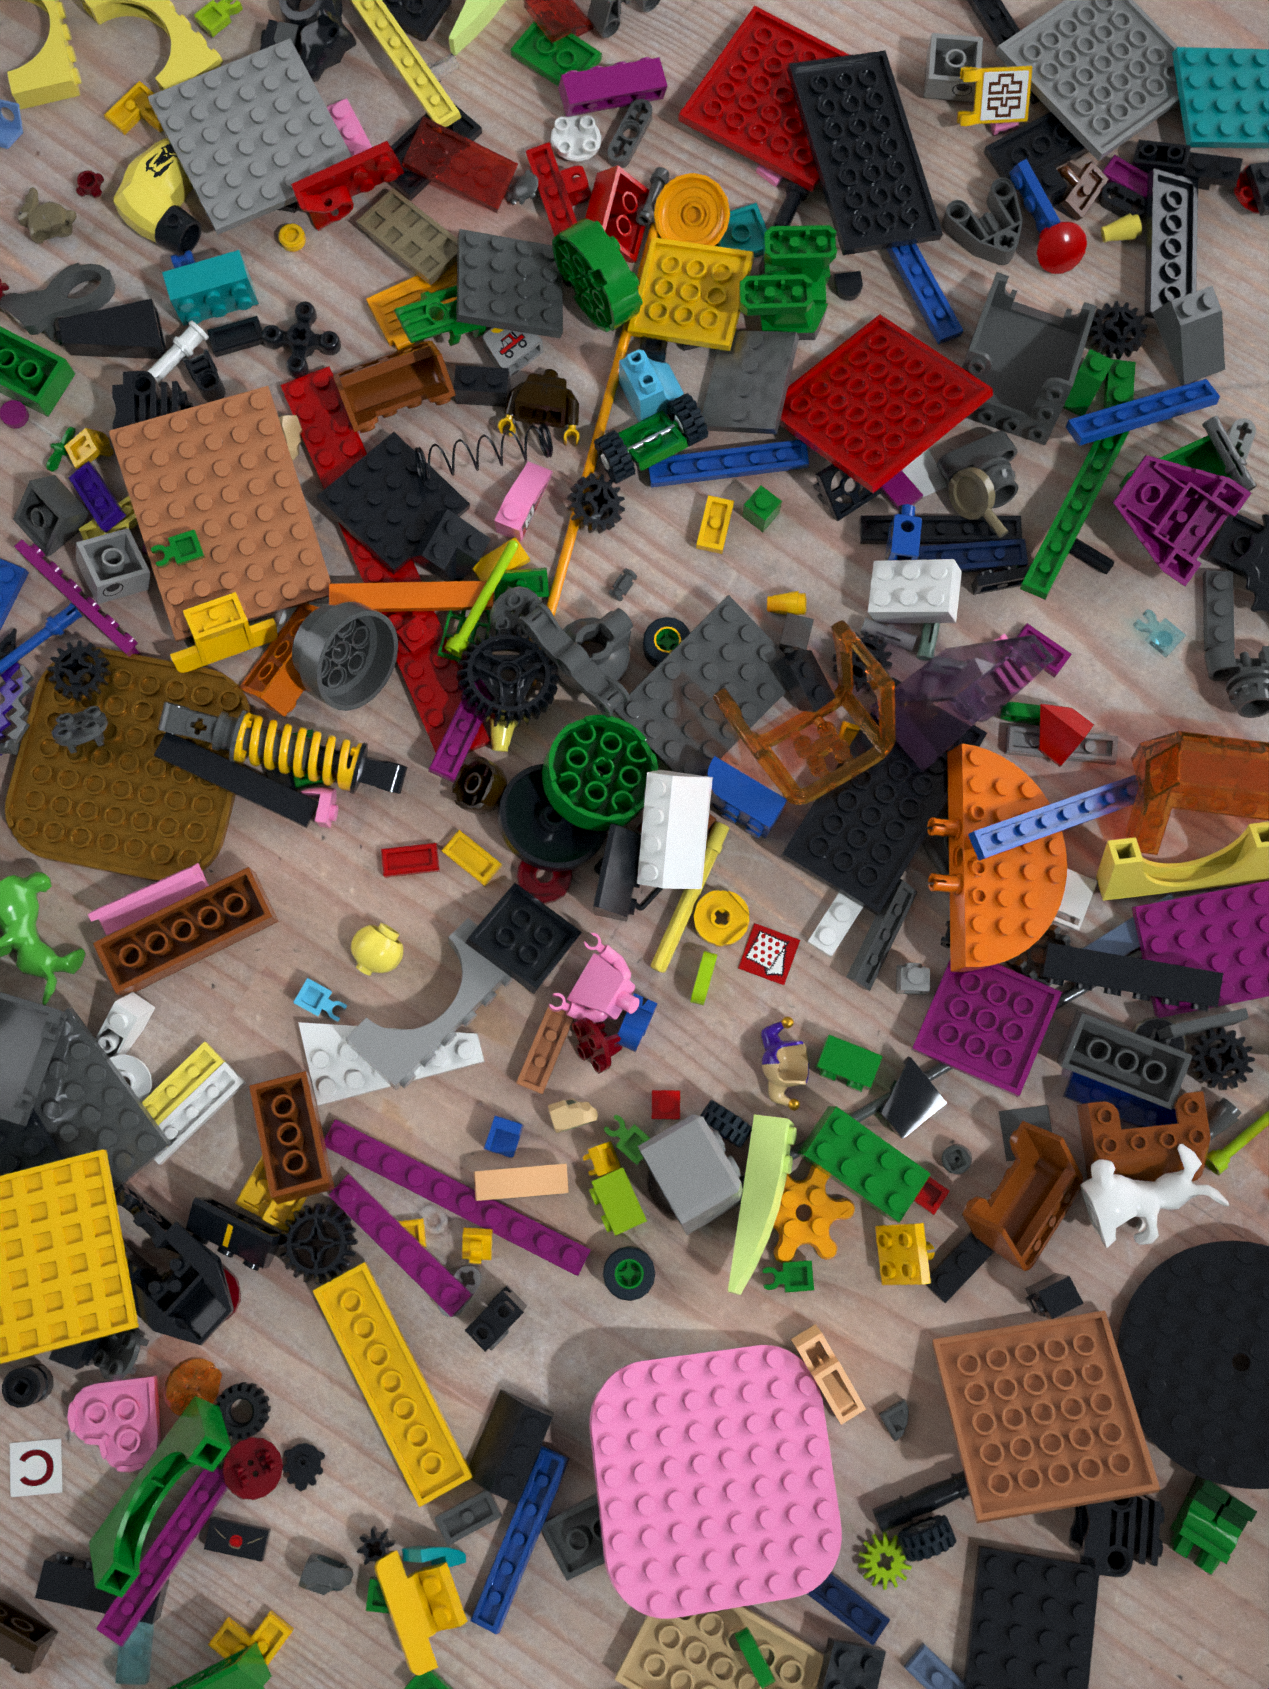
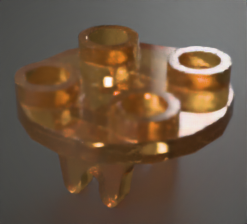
[163,1357,222,1416]

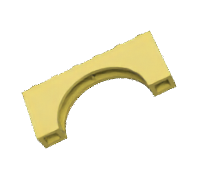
[80,0,223,91]

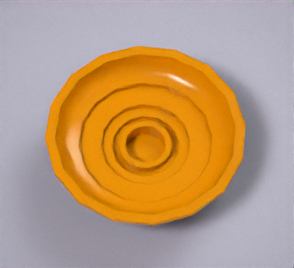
[654,173,730,246]

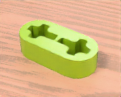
[690,951,718,1006]

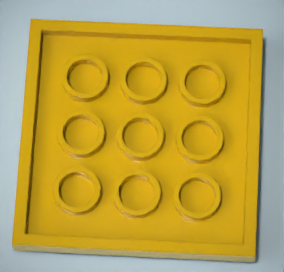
[627,237,754,351]

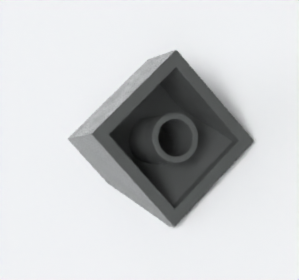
[13,475,89,557]

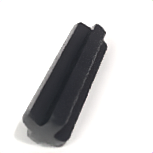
[1069,538,1114,574]

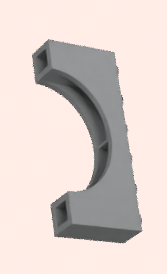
[346,917,514,1090]

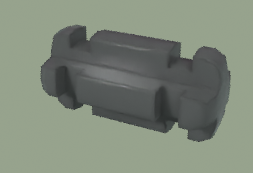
[609,568,637,601]

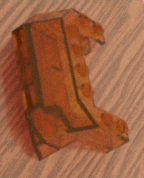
[1125,731,1269,855]

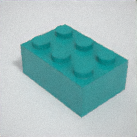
[162,250,259,326]

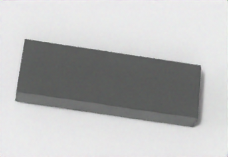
[1157,1008,1249,1041]

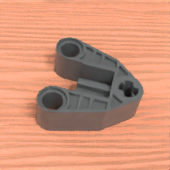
[587,0,660,38]
[942,177,1023,265]

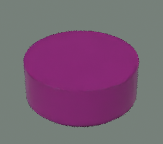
[0,400,29,429]

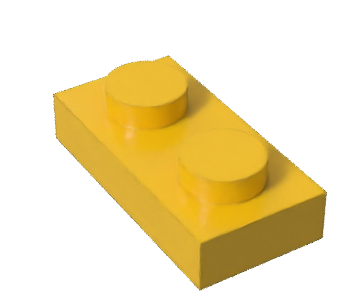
[696,495,734,554]

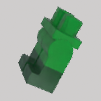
[1169,1475,1257,1575]

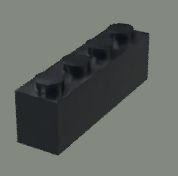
[35,1551,169,1624]

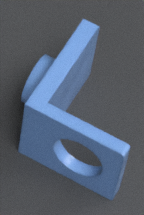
[0,99,23,149]

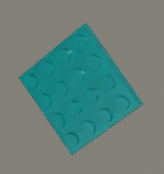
[1172,47,1269,148]

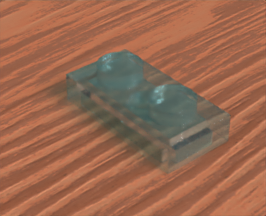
[115,1622,154,1685]

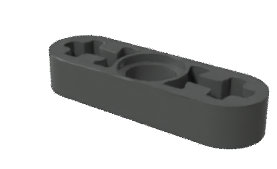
[608,99,652,168]

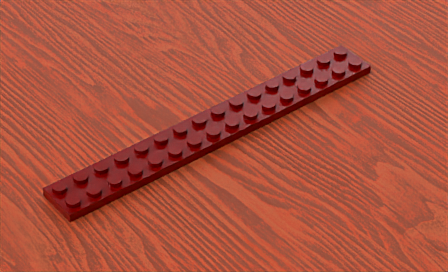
[280,366,491,753]

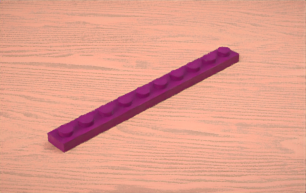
[324,1119,591,1276]

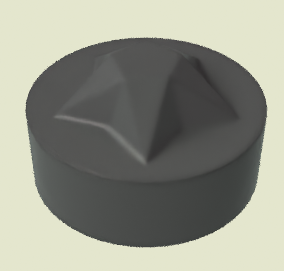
[942,1144,972,1174]

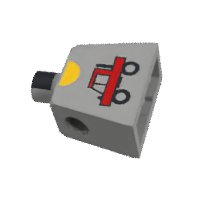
[482,326,544,378]

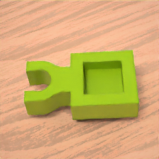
[194,0,243,37]

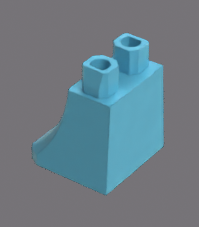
[619,350,684,422]

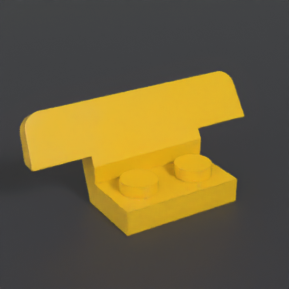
[170,592,278,673]
[375,1550,467,1675]

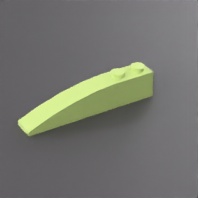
[449,0,506,56]
[728,1114,797,1295]

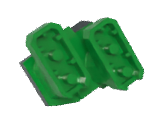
[739,225,837,340]

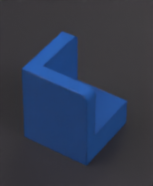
[484,1116,524,1158]

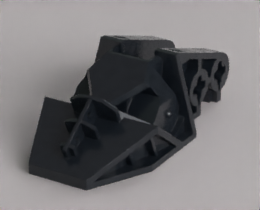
[114,1183,234,1345]

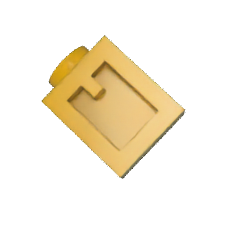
[64,428,114,469]

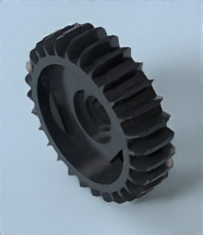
[456,628,559,729]

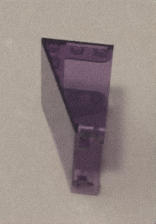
[869,635,1055,772]

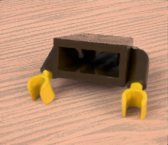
[498,369,580,446]

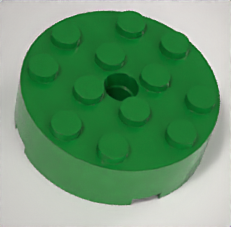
[552,218,643,332]
[542,715,658,831]

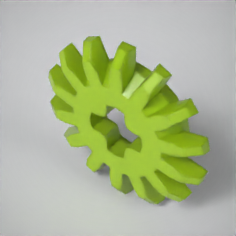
[858,1532,912,1590]

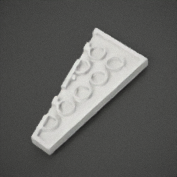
[298,1022,485,1106]

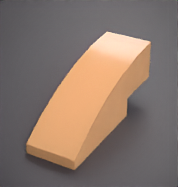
[474,1164,569,1201]
[791,1324,866,1425]

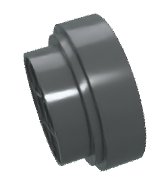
[292,602,398,711]

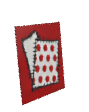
[738,923,800,985]

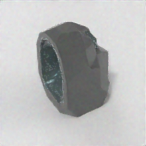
[298,1553,353,1595]

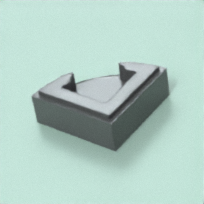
[879,1399,909,1441]

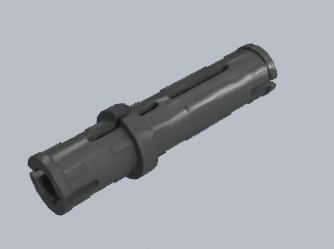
[1202,416,1257,492]

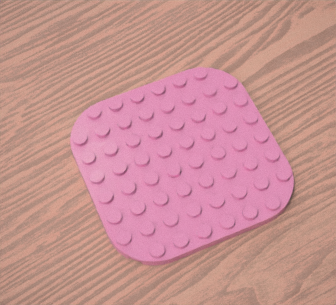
[589,1345,842,1619]

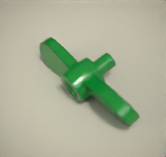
[46,427,75,472]

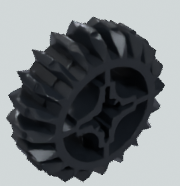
[278,1203,358,1284]

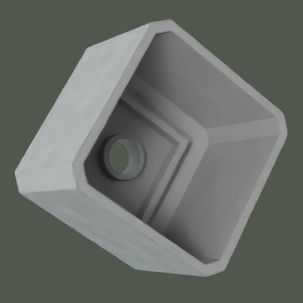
[638,1114,743,1235]

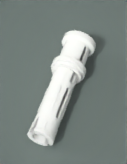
[147,320,209,384]

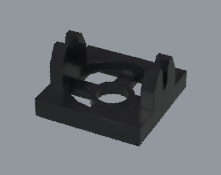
[813,464,881,521]

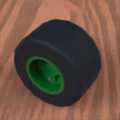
[603,1246,656,1301]

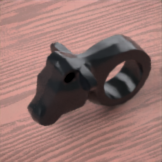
[279,0,356,82]

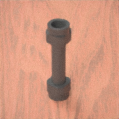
[636,167,670,226]

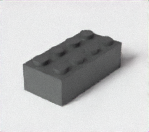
[1056,1010,1193,1110]

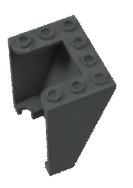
[961,272,1097,445]
[0,992,68,1126]

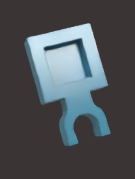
[293,978,347,1022]

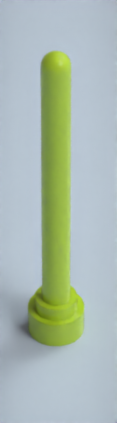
[444,540,518,658]
[1205,1110,1269,1175]

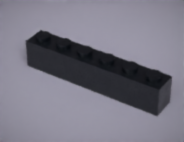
[1039,943,1223,1012]

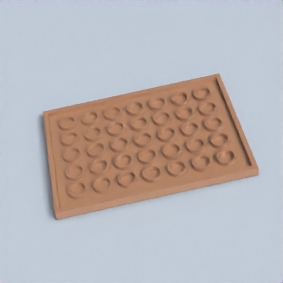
[109,386,332,642]

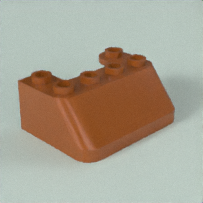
[333,341,456,433]
[1077,1091,1211,1181]
[962,1121,1083,1271]

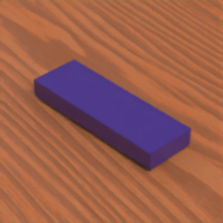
[69,461,126,533]

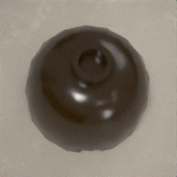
[452,757,507,814]

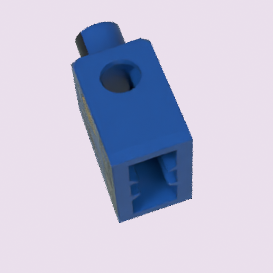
[884,504,922,561]

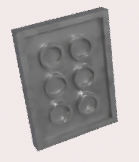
[702,331,799,434]

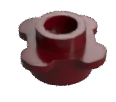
[76,170,104,198]

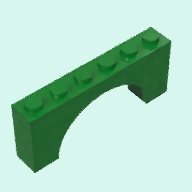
[89,1396,231,1598]

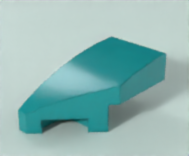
[402,1546,466,1568]

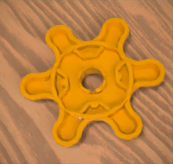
[773,1165,855,1263]

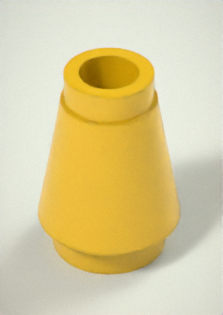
[767,590,806,615]

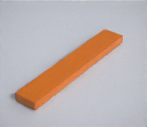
[329,581,494,612]

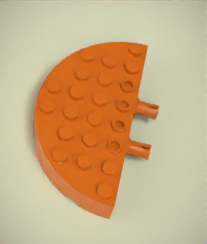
[927,744,1067,972]

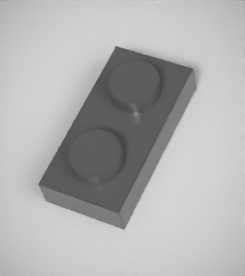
[435,1489,502,1546]

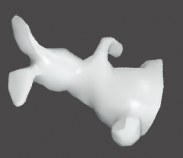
[1080,1144,1229,1248]

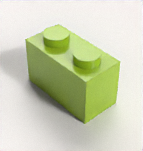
[589,1167,647,1236]

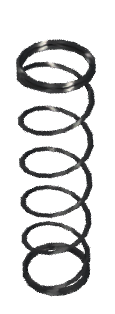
[415,423,553,482]

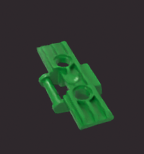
[394,285,486,346]

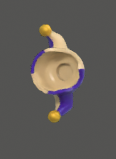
[761,1016,809,1111]

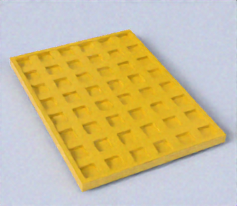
[0,1149,139,1364]

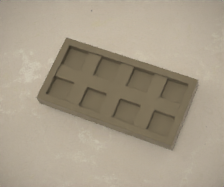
[357,188,457,286]

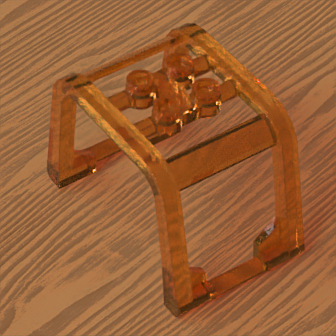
[713,620,896,805]

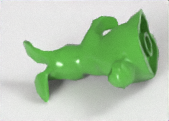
[0,872,86,1006]

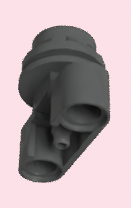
[937,431,1019,508]
[1204,646,1269,718]

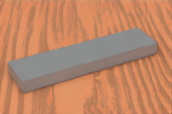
[1005,725,1118,765]

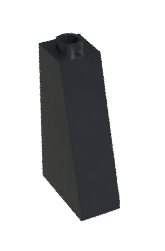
[56,299,167,359]

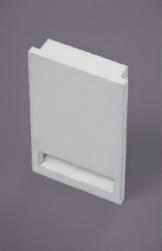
[1053,869,1098,931]

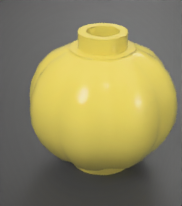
[351,923,403,976]

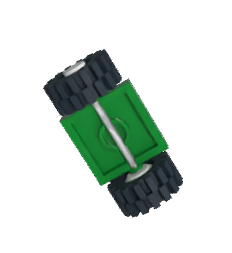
[594,393,709,484]

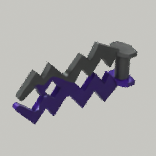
[0,662,34,756]

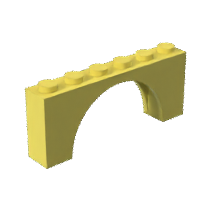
[7,0,82,109]
[1096,822,1269,901]

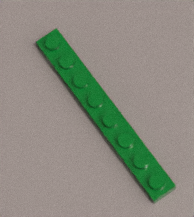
[1020,431,1130,600]

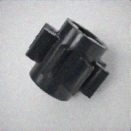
[357,1526,396,1565]

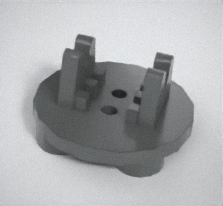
[490,586,541,637]
[52,706,108,754]
[94,1328,149,1381]

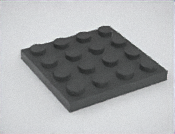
[456,229,563,339]

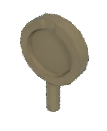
[948,467,1008,538]

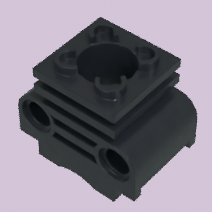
[112,371,194,429]
[1069,1494,1165,1577]

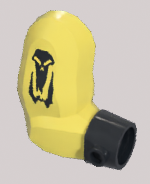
[114,138,202,255]

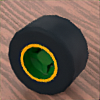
[643,617,690,667]

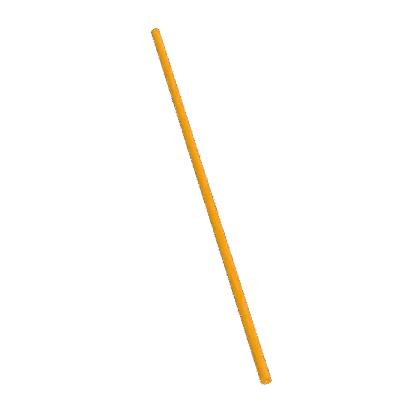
[532,223,659,686]

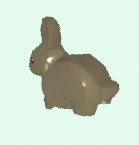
[18,187,77,244]

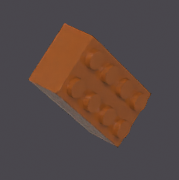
[249,1071,335,1204]

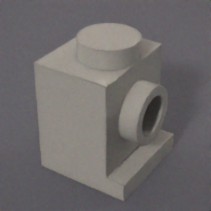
[896,963,930,995]

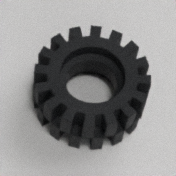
[216,1382,271,1440]

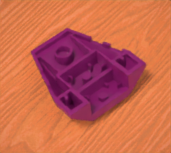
[1112,455,1252,587]

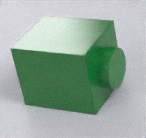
[742,485,782,533]

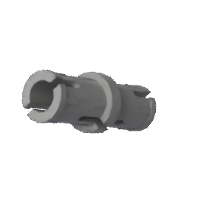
[860,618,917,652]

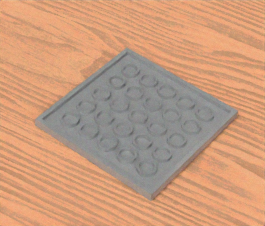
[995,0,1180,161]
[148,38,352,235]

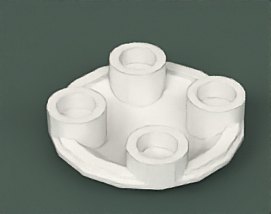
[551,115,601,162]

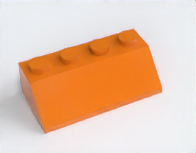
[239,604,320,717]

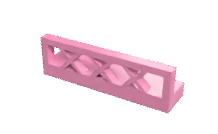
[88,863,209,935]

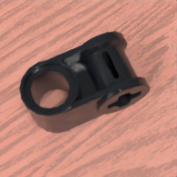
[183,349,226,402]

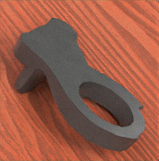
[0,262,116,341]

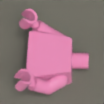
[548,933,640,1023]

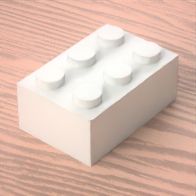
[868,559,962,624]

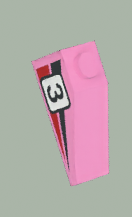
[494,461,553,542]

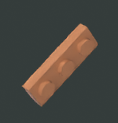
[516,1006,574,1095]

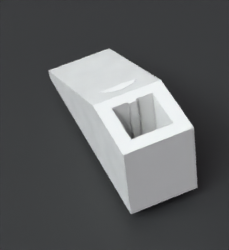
[95,992,155,1058]

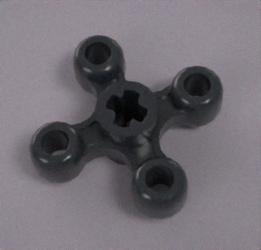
[262,301,341,379]

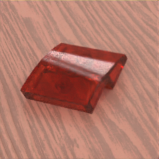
[524,0,593,43]

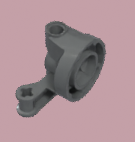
[518,602,633,718]

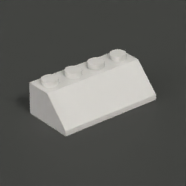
[637,770,713,889]

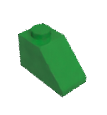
[1063,349,1114,416]

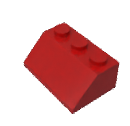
[585,165,650,263]

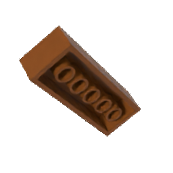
[93,867,279,997]

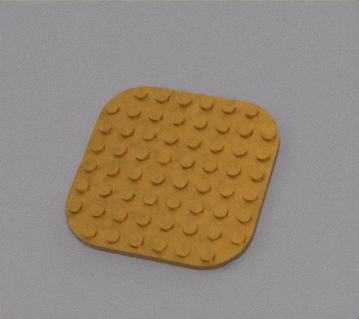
[5,647,252,881]

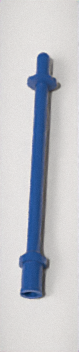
[0,602,83,674]

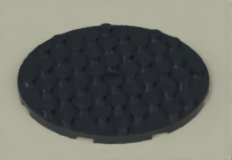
[1118,1241,1269,1489]

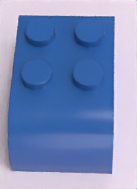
[707,756,787,839]

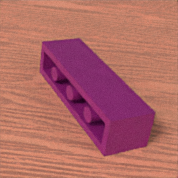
[558,57,668,117]

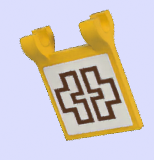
[957,66,1033,126]

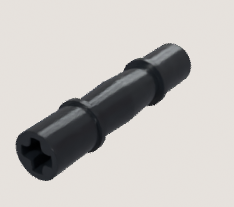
[872,1470,970,1533]

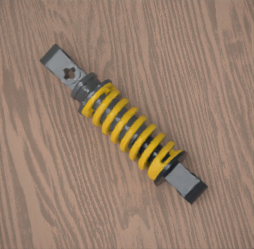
[158,702,408,794]

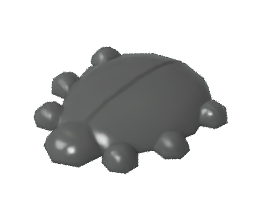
[505,170,538,205]

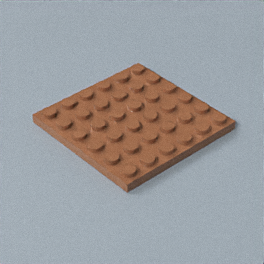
[932,1310,1160,1523]

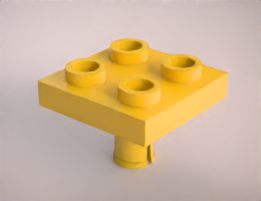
[875,1223,935,1285]

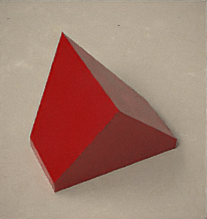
[1039,704,1094,767]

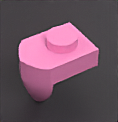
[301,787,338,828]

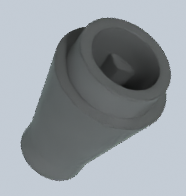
[1207,1097,1241,1140]

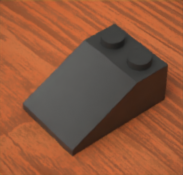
[1152,286,1225,386]

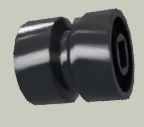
[2,1364,54,1408]

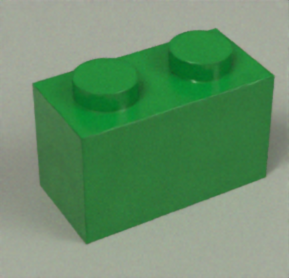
[814,1035,883,1092]

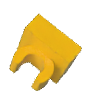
[583,1141,621,1177]
[462,1227,493,1264]

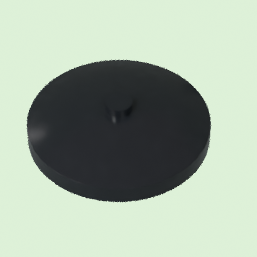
[497,764,607,872]

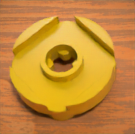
[693,890,749,947]

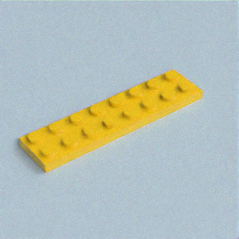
[313,1262,473,1507]

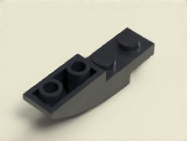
[1132,139,1243,190]

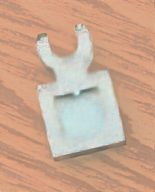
[1133,609,1186,657]

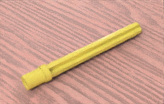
[651,821,730,973]

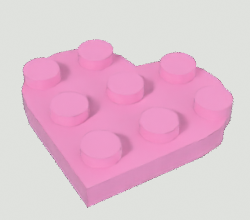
[67,1375,161,1472]

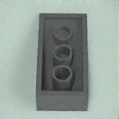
[541,1493,605,1581]

